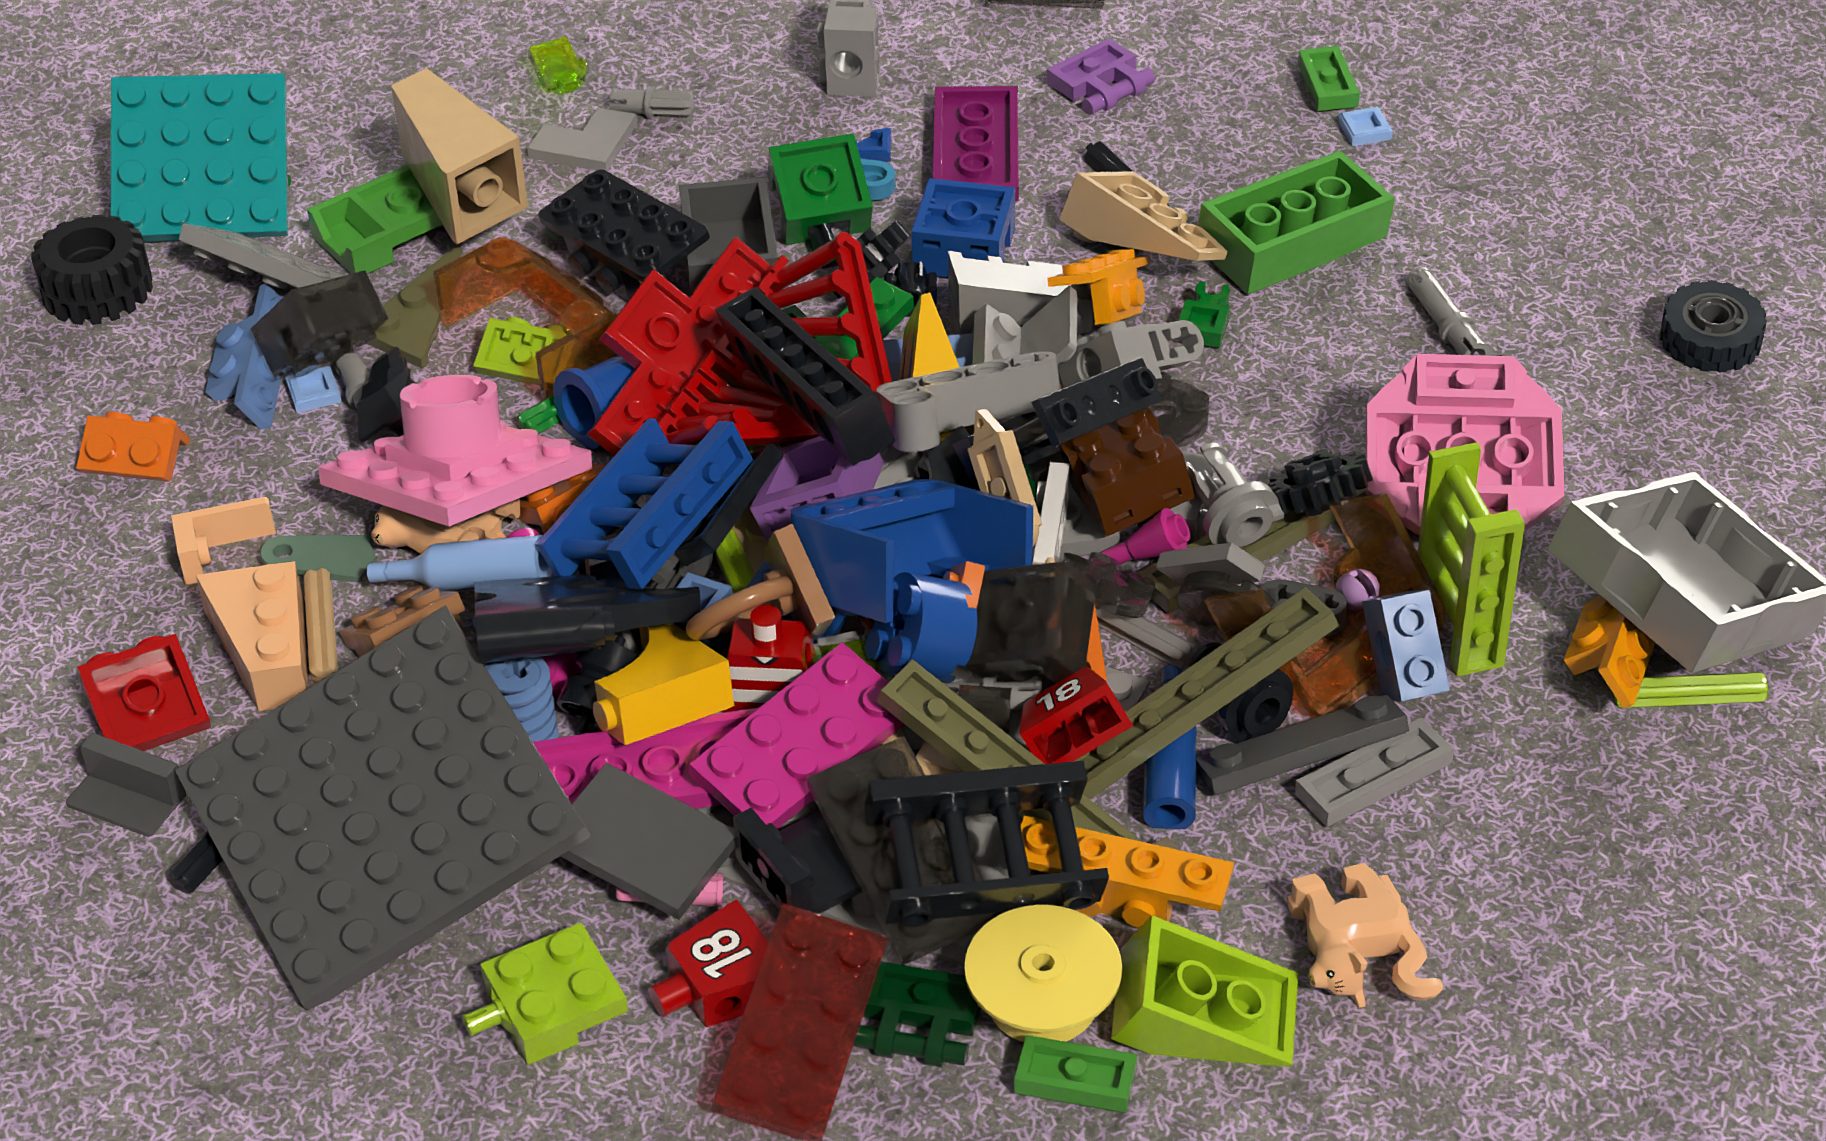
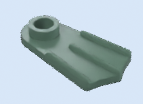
[260,535,377,582]

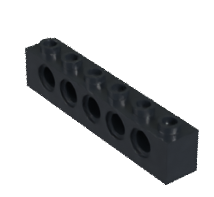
[715,287,895,466]

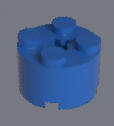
[865,572,977,684]

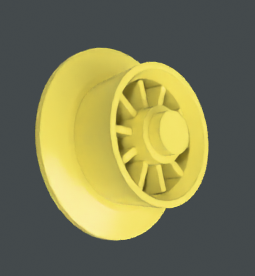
[965,905,1122,1042]

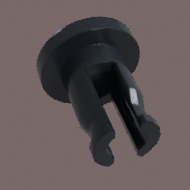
[1188,642,1293,742]

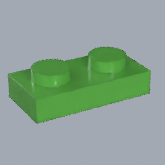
[1298,46,1360,111]
[1014,1035,1137,1113]

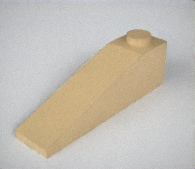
[1059,171,1228,261]

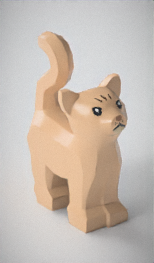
[371,498,520,554]
[1288,863,1443,1008]

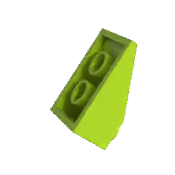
[1111,915,1298,1067]

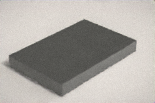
[561,762,736,920]

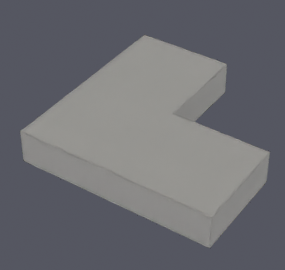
[527,107,637,171]
[1156,542,1265,611]

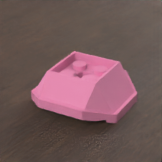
[1365,354,1565,535]

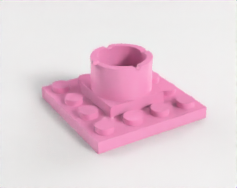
[318,375,592,526]

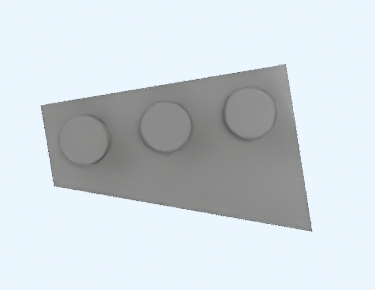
[948,251,1093,336]

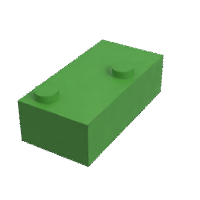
[1198,150,1395,295]

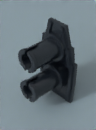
[356,346,417,442]

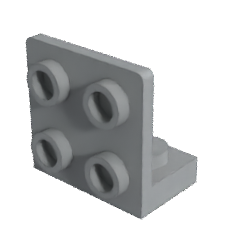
[972,286,1078,365]

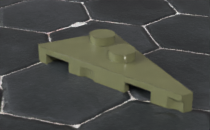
[354,246,464,369]

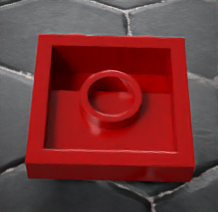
[77,634,211,751]

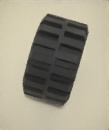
[31,215,153,325]

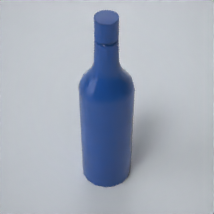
[1143,665,1196,829]

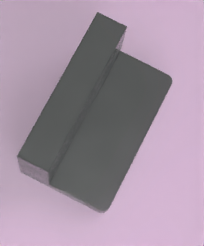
[66,733,187,837]

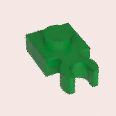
[1178,281,1230,348]

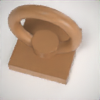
[686,524,835,641]

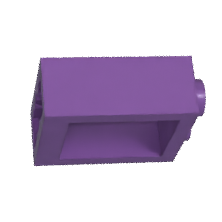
[750,436,884,542]

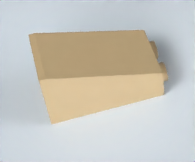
[391,68,528,244]

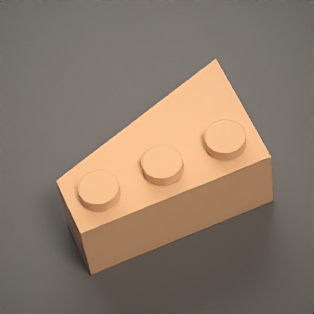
[196,561,309,711]

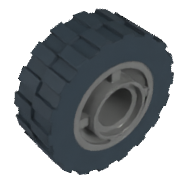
[1660,280,1767,373]

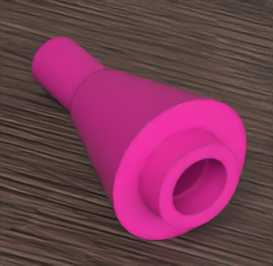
[1102,508,1190,568]

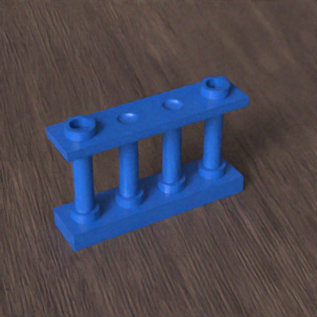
[536,418,753,589]

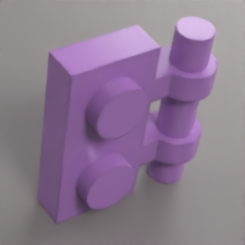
[1047,38,1155,115]

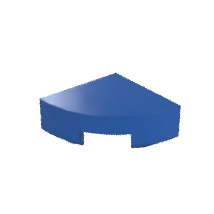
[856,128,892,162]

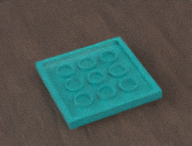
[111,73,288,242]

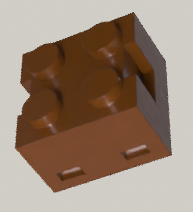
[1059,408,1195,537]

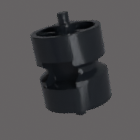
[556,636,639,731]

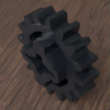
[833,220,911,299]
[1267,449,1373,517]

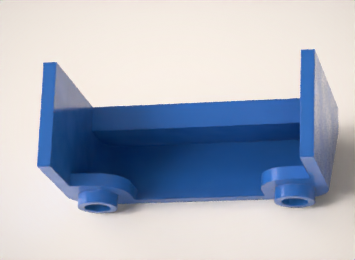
[791,479,1034,623]

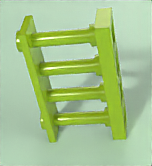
[1413,442,1525,676]

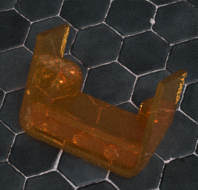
[433,237,620,401]
[1204,493,1445,718]

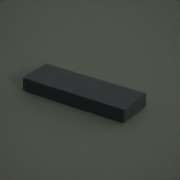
[675,443,784,566]

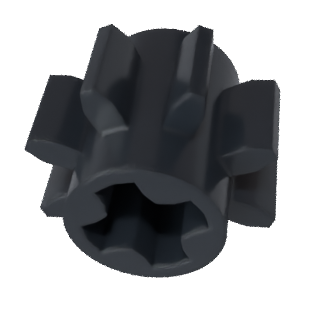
[884,261,937,316]

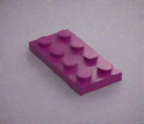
[933,86,1019,201]

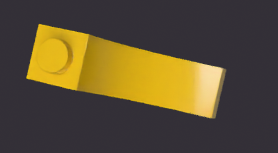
[593,623,734,745]

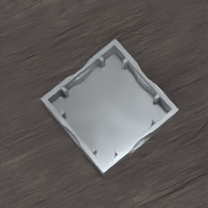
[1547,472,1826,673]

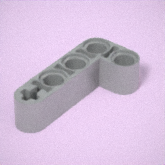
[876,352,1060,452]

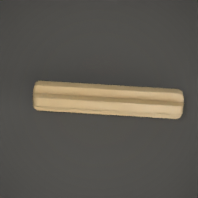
[304,568,338,683]

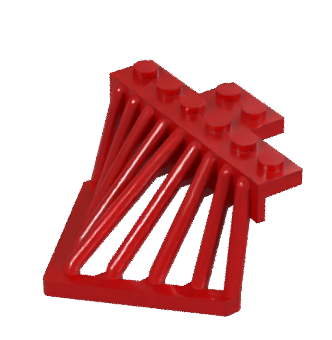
[587,232,892,456]

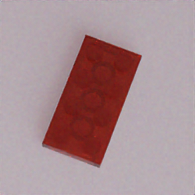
[711,903,889,1141]

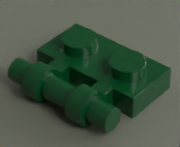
[854,960,981,1068]

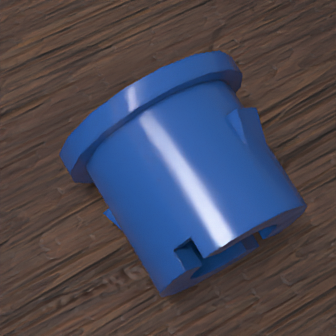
[553,355,635,449]

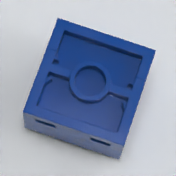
[911,178,1015,277]

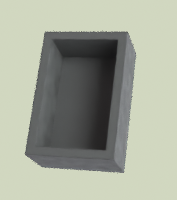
[679,177,778,294]

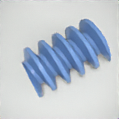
[485,657,558,742]

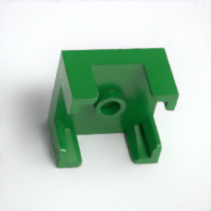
[768,133,873,245]

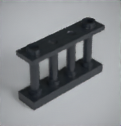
[953,357,1163,489]
[864,760,1109,927]

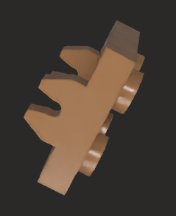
[339,585,466,658]

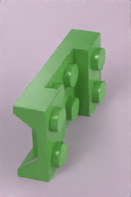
[307,165,443,279]

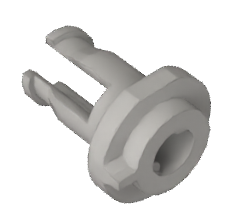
[1185,443,1284,547]

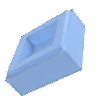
[1338,107,1393,146]
[285,366,341,413]

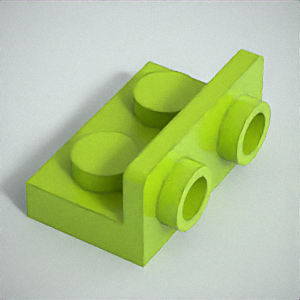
[473,317,584,388]

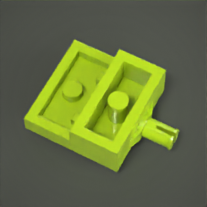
[462,922,628,1065]

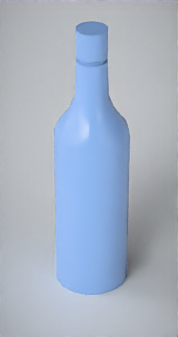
[367,535,552,591]

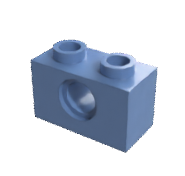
[1362,590,1450,701]

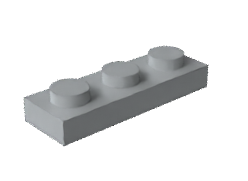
[1295,717,1454,827]

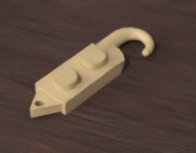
[968,409,1057,600]

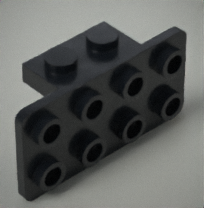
[538,169,710,301]

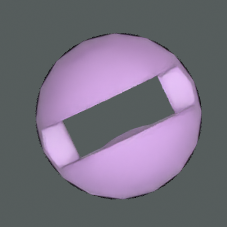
[1335,569,1380,611]

